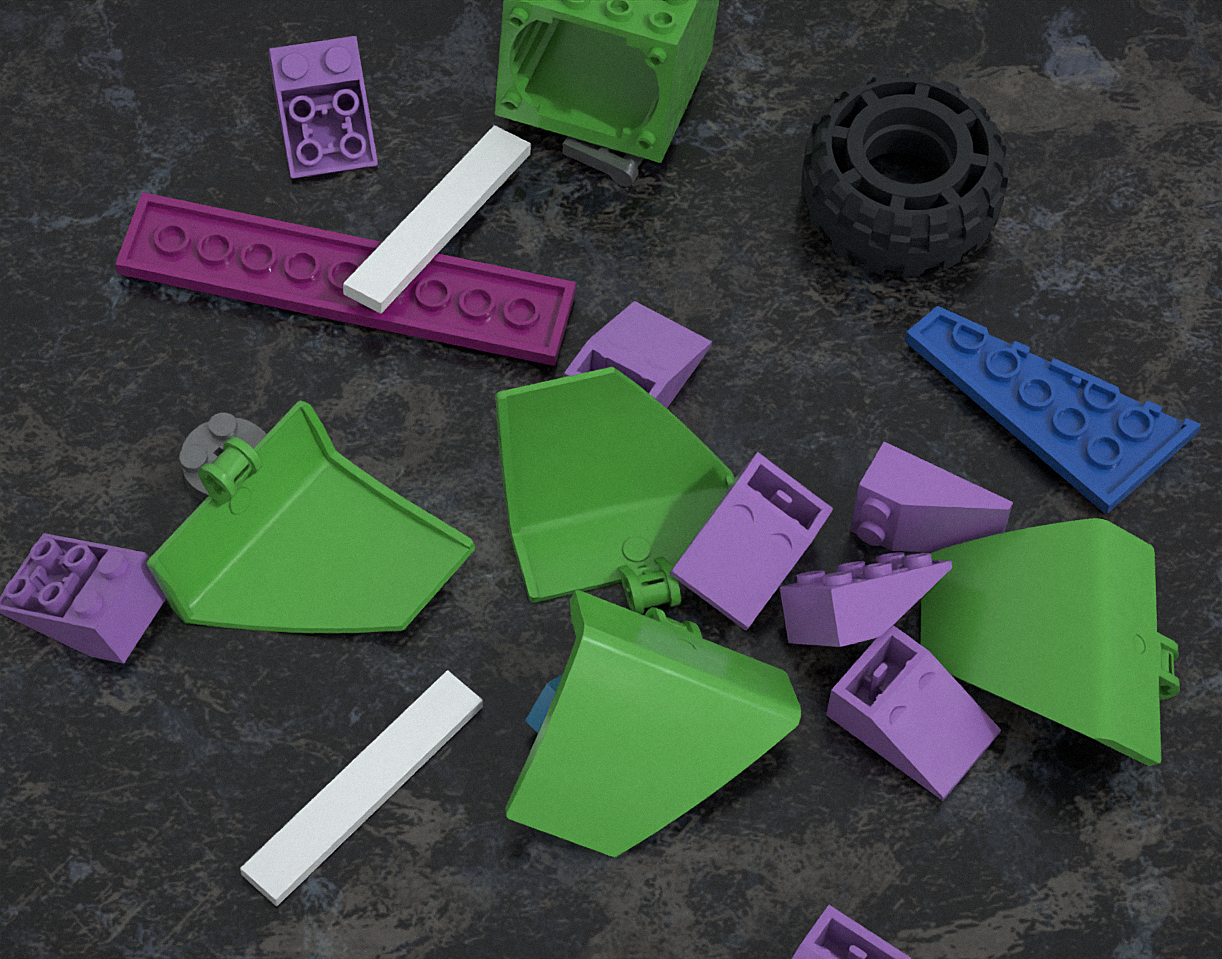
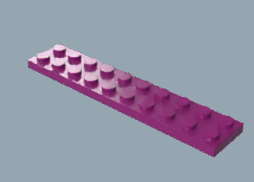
[115,192,576,366]

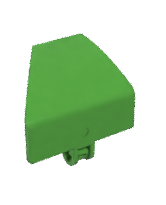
[495,367,734,614]
[147,400,476,633]
[921,518,1180,766]
[505,590,801,857]

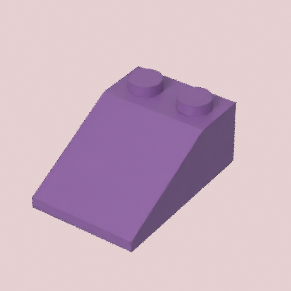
[850,442,1013,553]

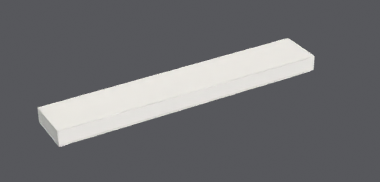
[343,125,531,314]
[240,670,483,906]

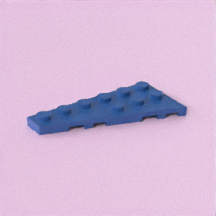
[905,306,1201,515]

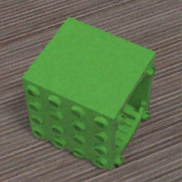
[495,0,719,163]

